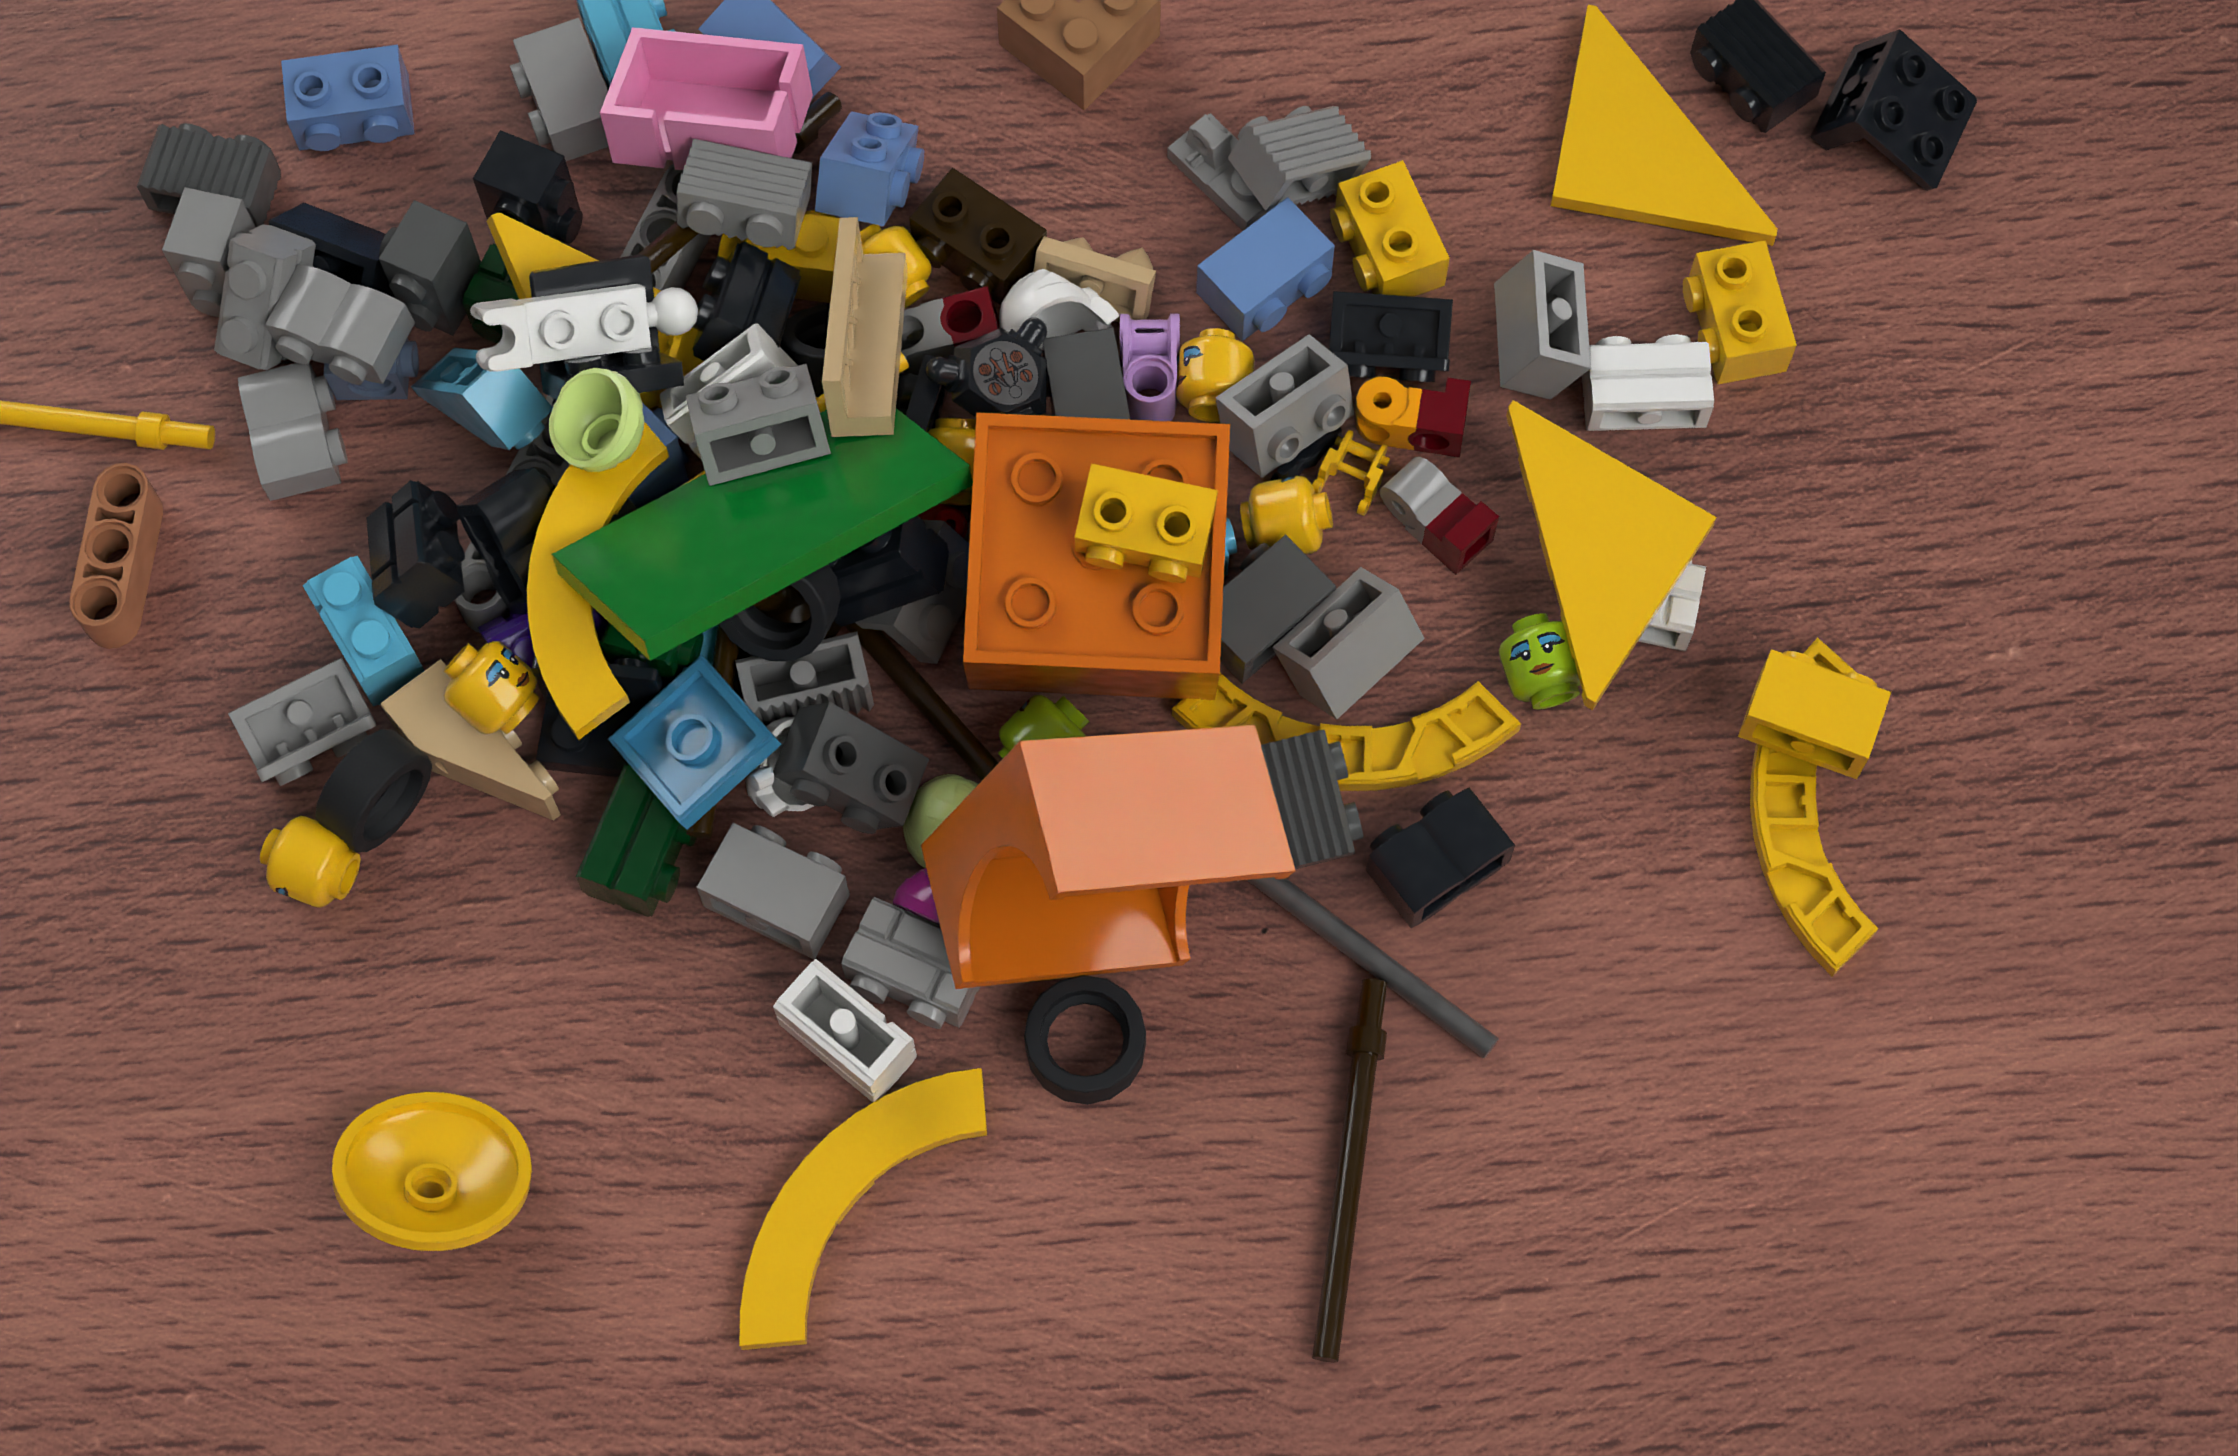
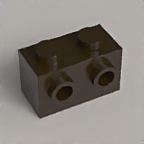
[909,167,1047,305]

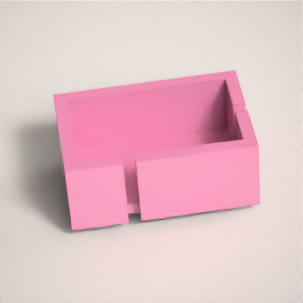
[600,27,813,170]

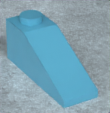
[411,348,553,450]

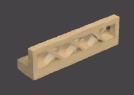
[822,217,908,437]

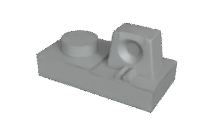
[1167,113,1267,230]

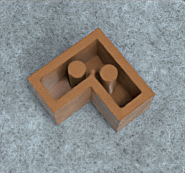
[997,0,1161,110]

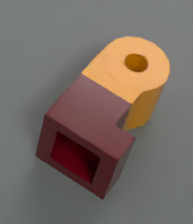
[1355,377,1471,458]

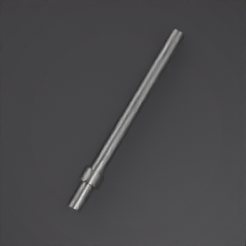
[1247,877,1499,1059]

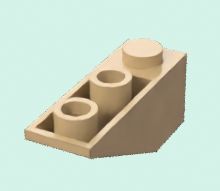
[380,659,561,821]

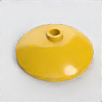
[332,1092,532,1251]

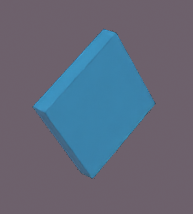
[608,654,782,830]

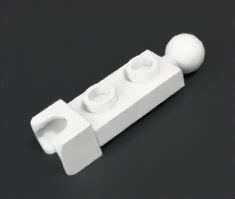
[470,284,698,372]

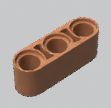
[70,463,163,649]

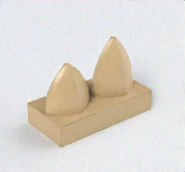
[1033,236,1156,323]

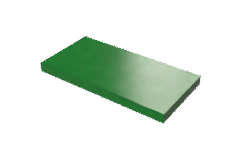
[552,409,973,661]

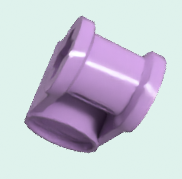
[1120,313,1180,421]

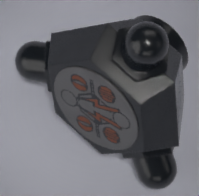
[925,318,1047,417]

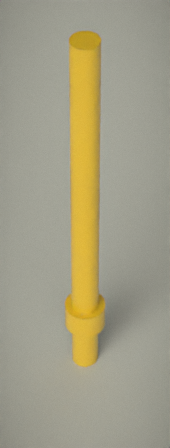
[0,400,215,450]

